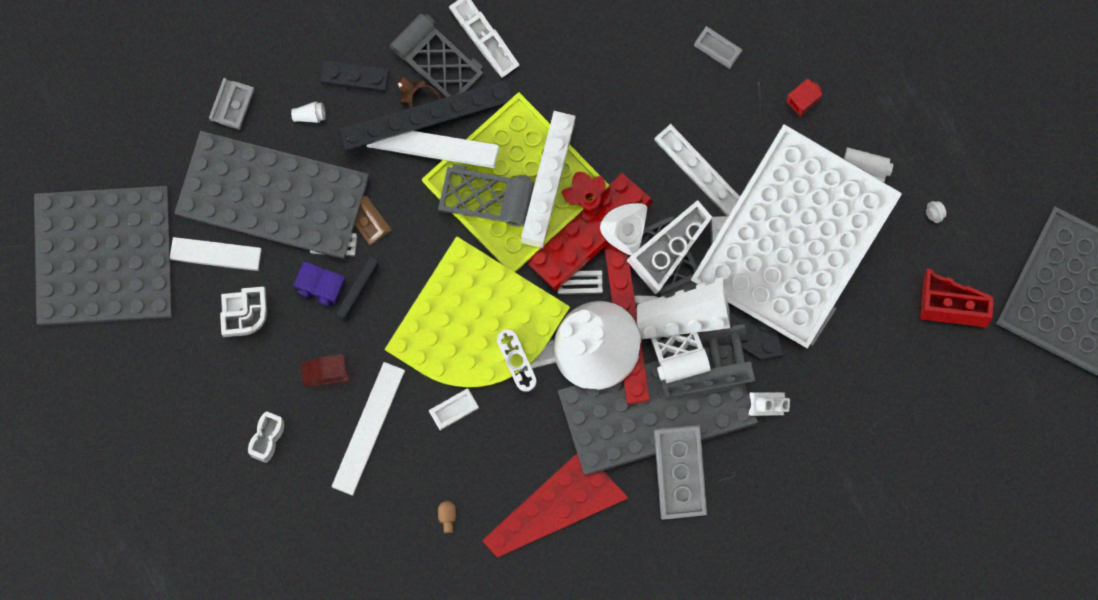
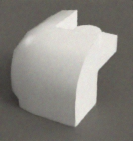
[220,287,267,337]

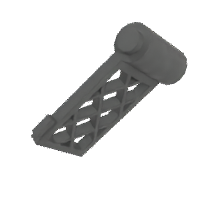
[390,14,483,98]
[438,164,534,227]
[639,216,698,298]

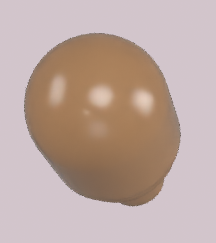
[438,501,457,533]

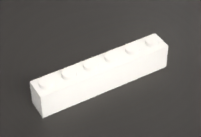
[521,111,576,248]

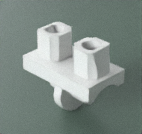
[749,392,790,416]

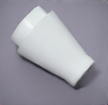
[292,101,325,123]

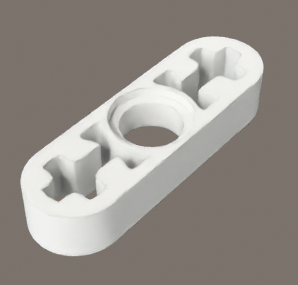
[497,330,537,392]

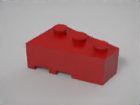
[920,269,994,327]

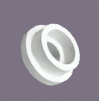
[926,201,946,223]

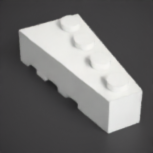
[637,277,730,339]

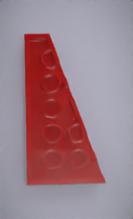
[482,454,629,558]

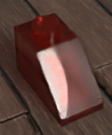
[300,354,348,387]

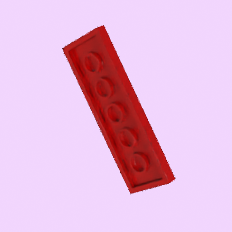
[526,173,653,291]

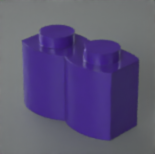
[293,262,346,306]

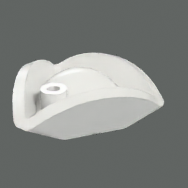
[600,203,647,255]

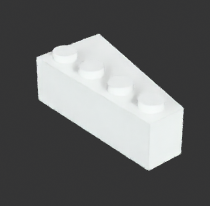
[627,200,712,294]

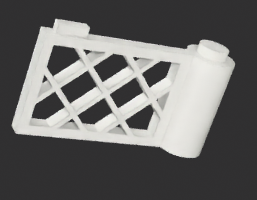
[844,147,893,182]
[651,332,711,384]

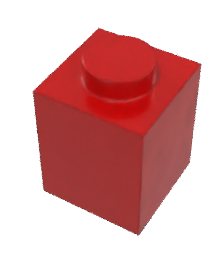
[786,79,823,117]

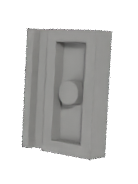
[209,78,255,130]

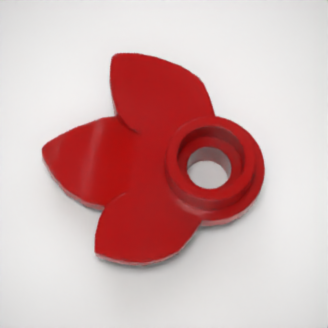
[562,172,606,211]

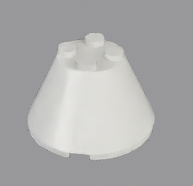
[553,301,641,390]

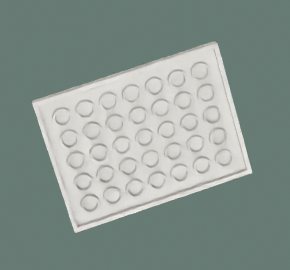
[691,124,902,348]

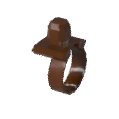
[397,77,440,108]

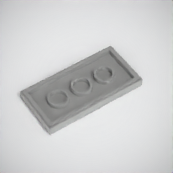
[654,424,707,520]

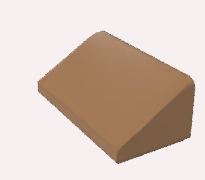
[355,196,391,245]

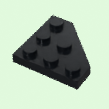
[728,302,783,361]

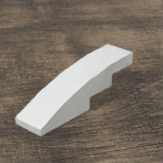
[448,0,519,78]

